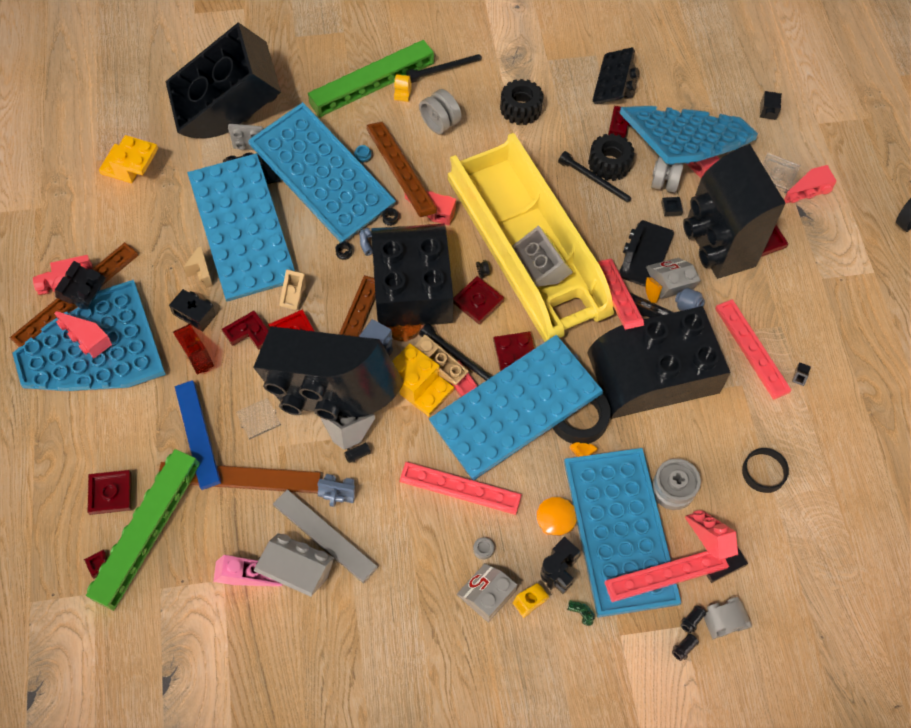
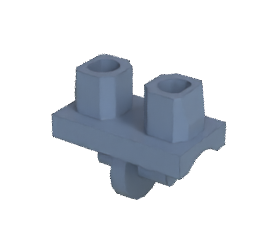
[318,474,355,507]

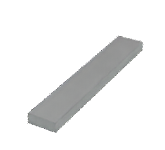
[273,490,377,584]

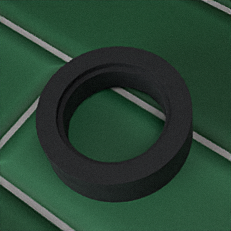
[552,394,611,444]

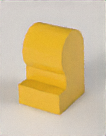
[394,74,412,102]
[513,583,549,618]

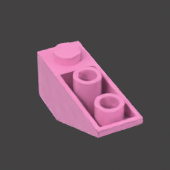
[213,555,282,586]

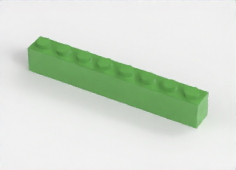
[308,40,434,118]
[86,449,200,611]

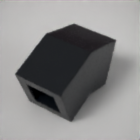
[792,362,811,386]

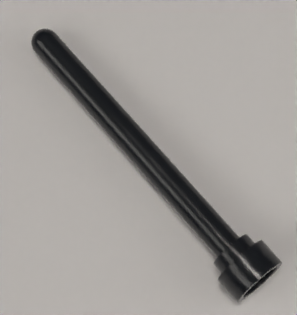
[406,54,482,83]
[558,151,631,202]
[419,323,493,381]

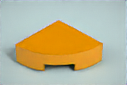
[645,277,662,303]
[570,442,598,457]

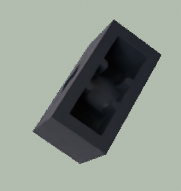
[169,289,216,332]

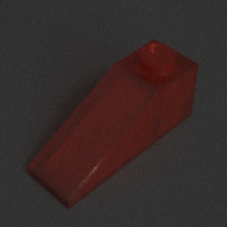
[173,324,214,375]

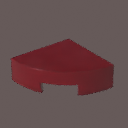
[84,549,107,579]

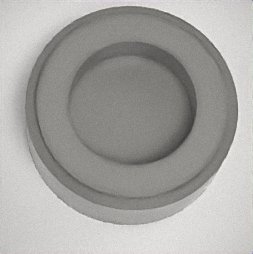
[473,537,494,560]

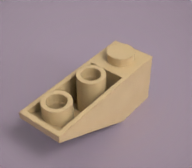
[414,335,469,385]

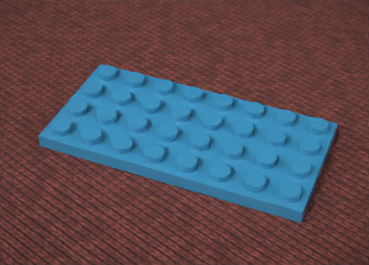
[248,102,396,243]
[187,153,295,302]
[429,335,603,481]
[564,448,681,618]

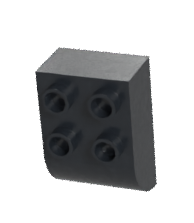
[165,22,281,138]
[683,144,786,279]
[371,223,453,327]
[587,306,731,419]
[253,326,404,421]

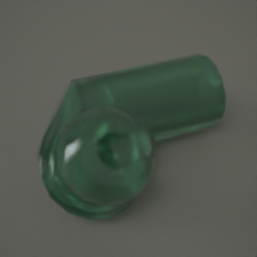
[567,600,595,626]

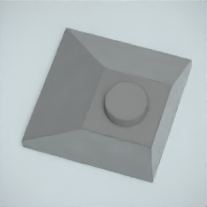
[321,413,375,450]

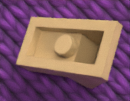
[184,247,213,288]
[279,269,306,310]

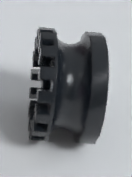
[382,208,398,226]
[335,242,352,260]
[476,260,490,278]

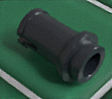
[344,442,371,463]
[680,605,706,633]
[672,634,699,661]

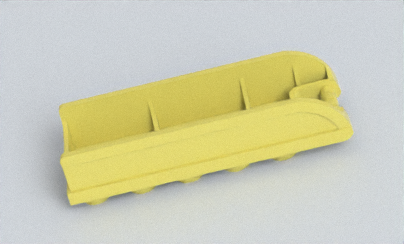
[448,133,614,342]

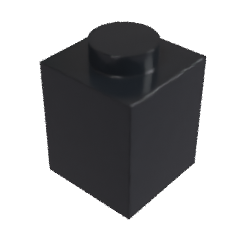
[760,91,782,120]

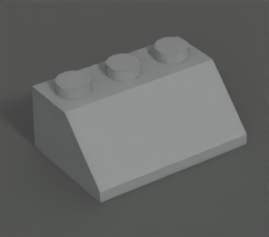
[512,225,573,287]
[254,533,334,597]

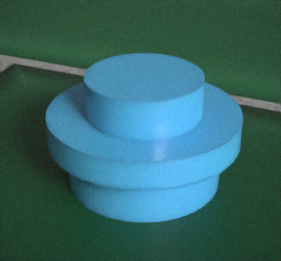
[354,145,372,162]

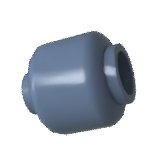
[675,288,705,311]

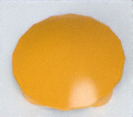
[537,497,577,536]

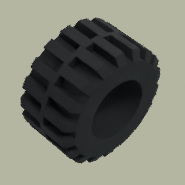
[500,79,543,125]
[588,133,634,181]

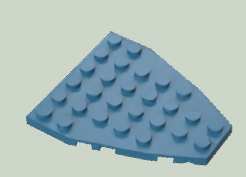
[620,106,758,165]
[12,280,166,391]

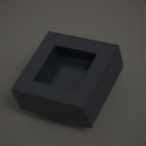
[661,197,683,216]

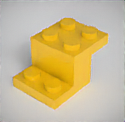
[99,135,159,183]
[392,343,454,417]

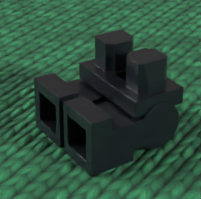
[55,261,106,310]
[540,536,580,594]

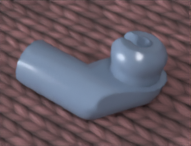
[359,228,373,256]

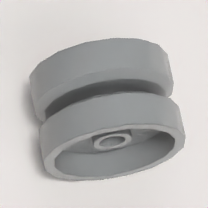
[419,89,461,134]
[651,156,684,193]
[652,459,701,510]

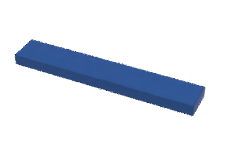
[174,380,221,490]

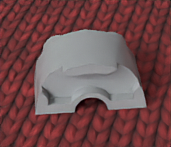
[703,597,752,640]

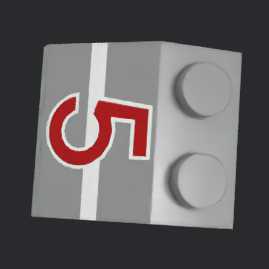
[646,258,701,299]
[457,563,517,623]

